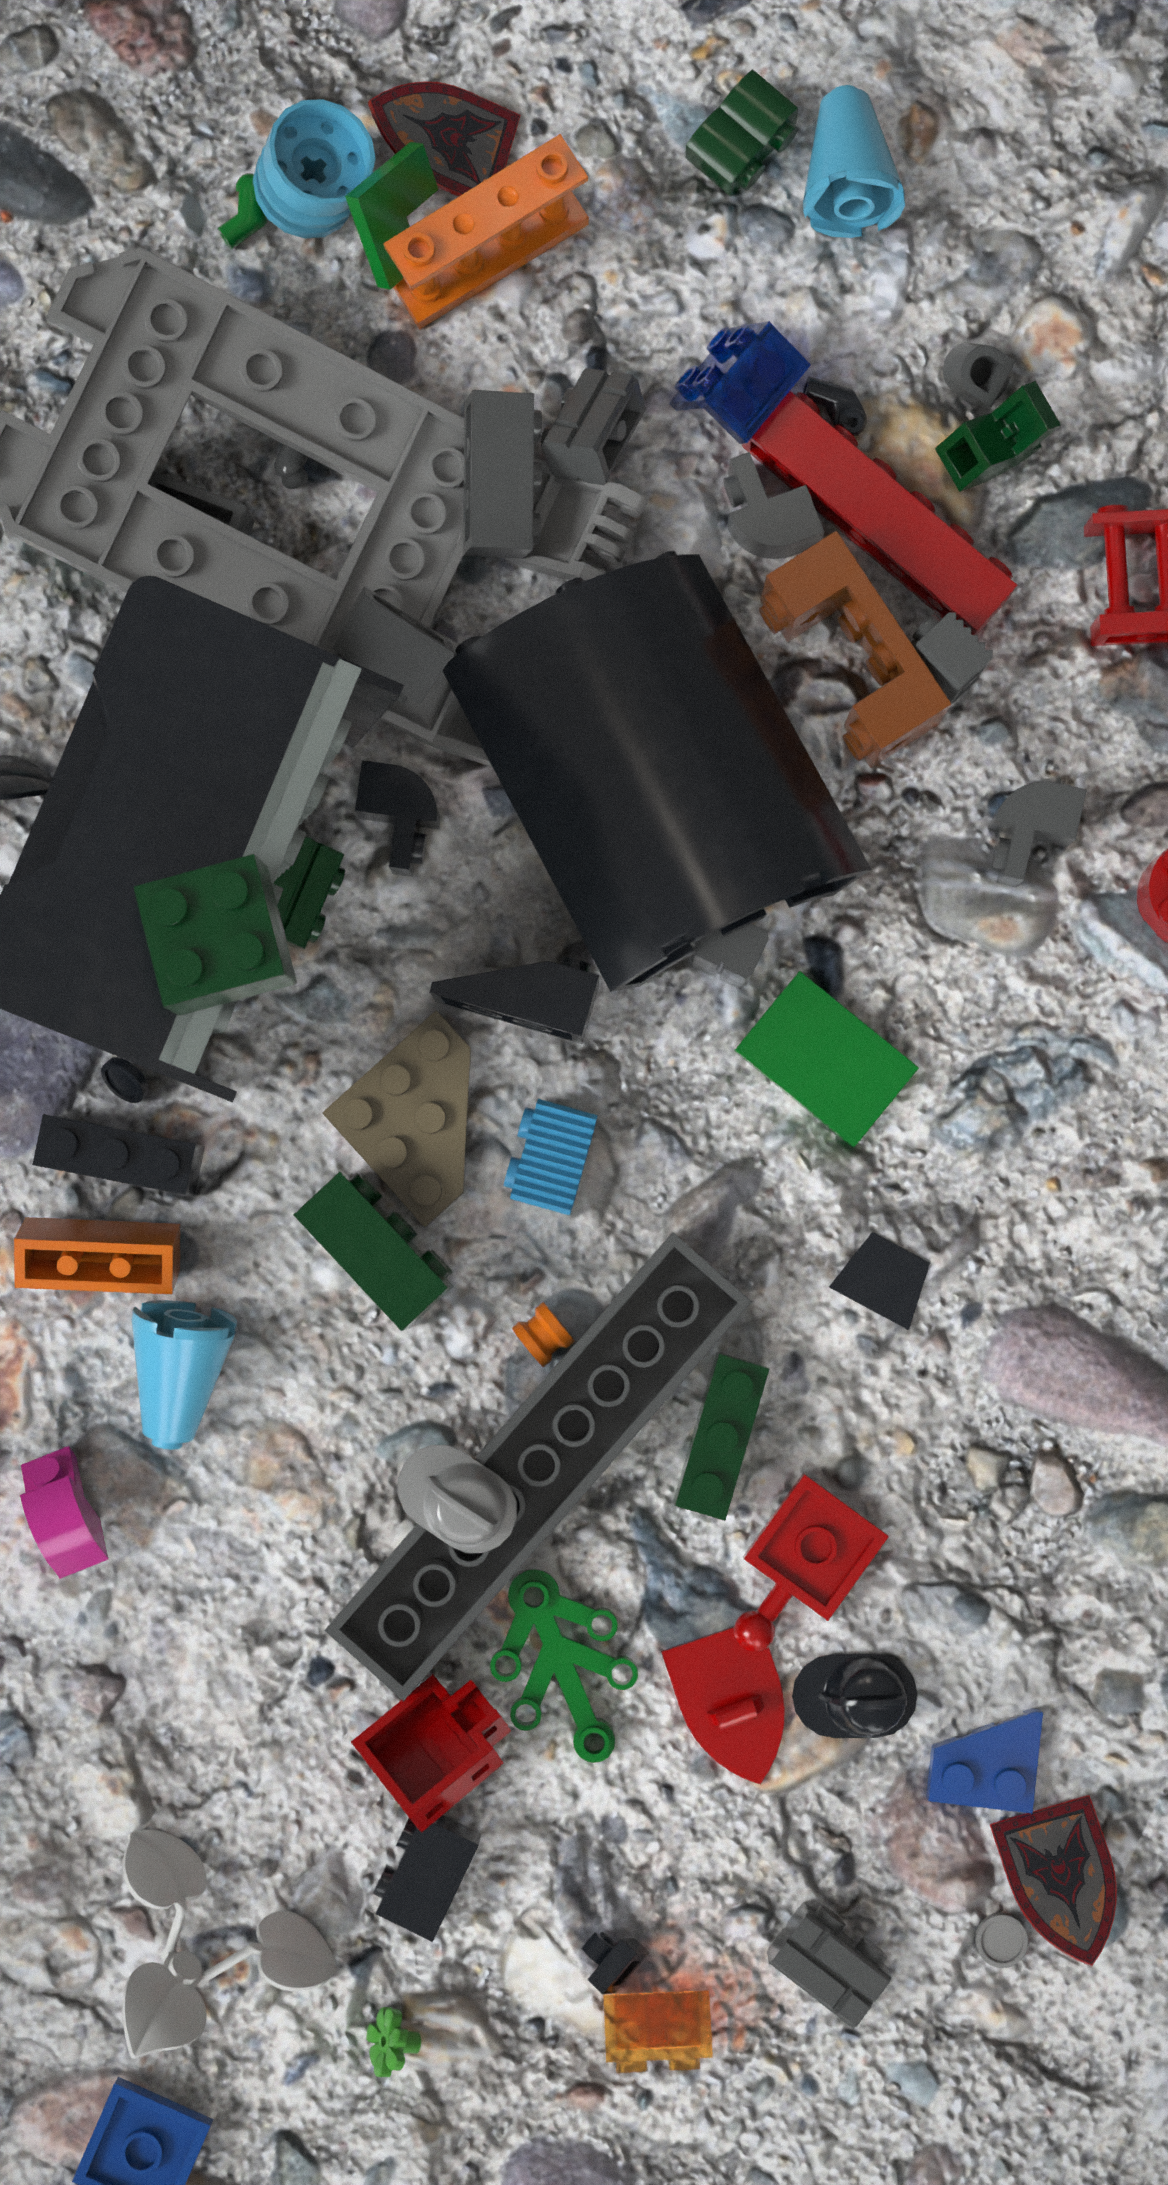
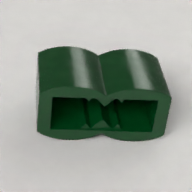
[685,69,799,197]

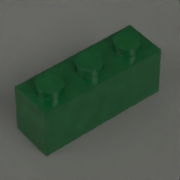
[673,1352,770,1521]

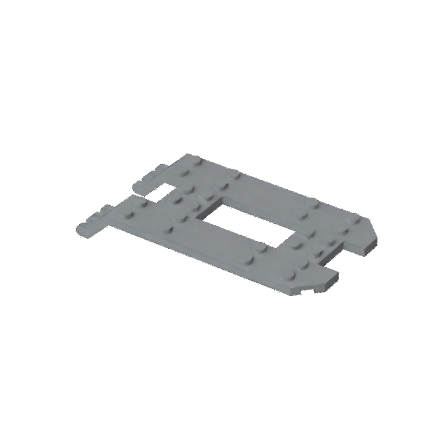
[0,247,648,767]

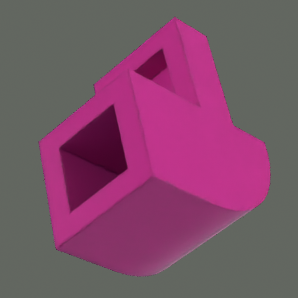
[20,1446,108,1579]

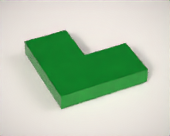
[345,142,439,290]

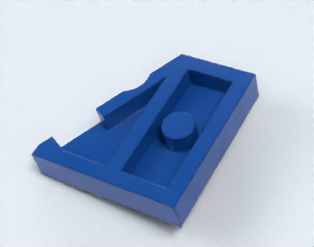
[926,1708,1043,1814]

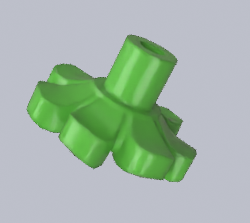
[366,2007,421,2078]

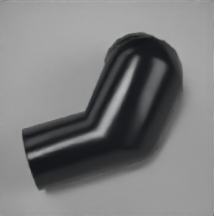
[802,376,867,436]

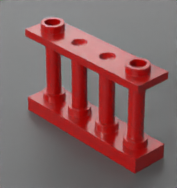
[1084,505,1168,646]

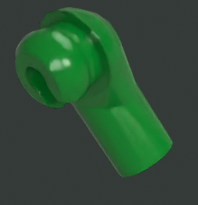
[217,173,268,250]

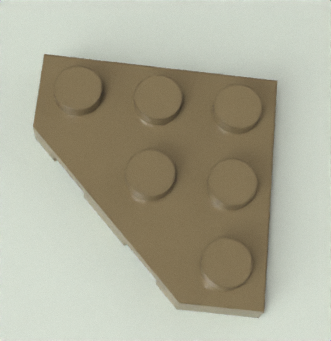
[322,1010,471,1227]

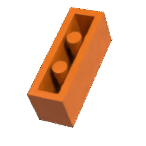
[14,1217,180,1294]

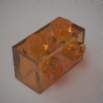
[601,1990,713,2073]

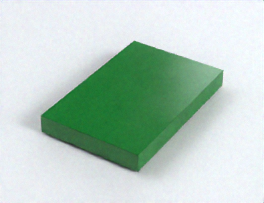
[734,971,919,1148]

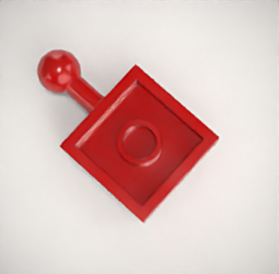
[734,1473,889,1652]

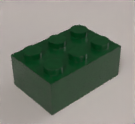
[293,1171,454,1331]

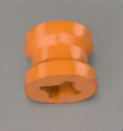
[512,1302,575,1367]

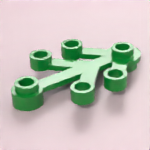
[490,1569,638,1763]

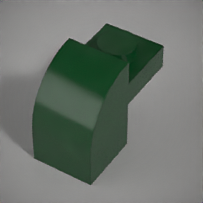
[935,381,1061,492]

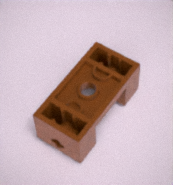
[759,530,951,768]

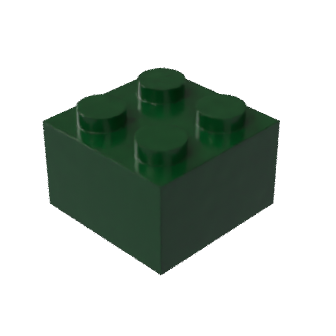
[133,854,297,1016]

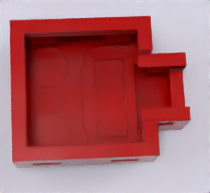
[351,1674,511,1833]

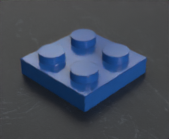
[72,2077,214,2185]

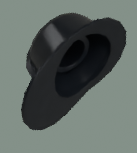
[792,1653,918,1738]

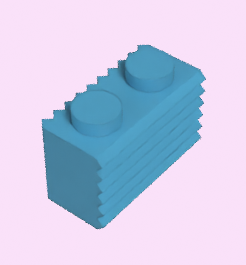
[503,1099,598,1216]

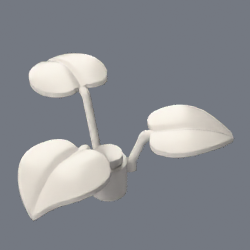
[122,1829,337,2059]

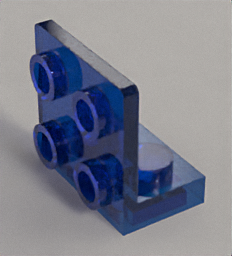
[669,321,811,444]

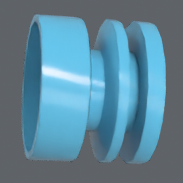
[253,99,376,239]

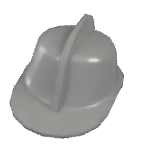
[398,1445,517,1553]

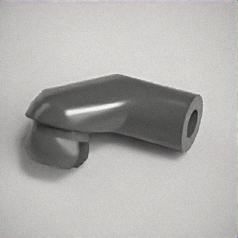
[274,444,308,489]

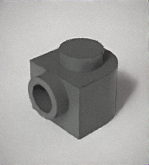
[943,343,1016,407]

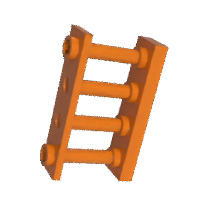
[383,134,589,330]

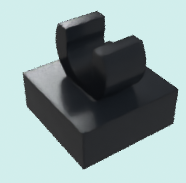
[581,1932,650,1995]

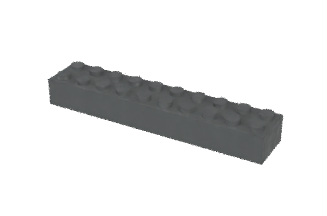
[324,1232,752,1701]

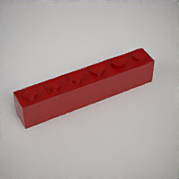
[742,386,1017,635]

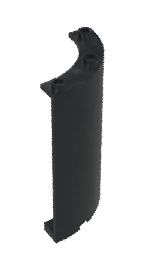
[442,551,871,992]

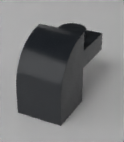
[355,760,440,877]

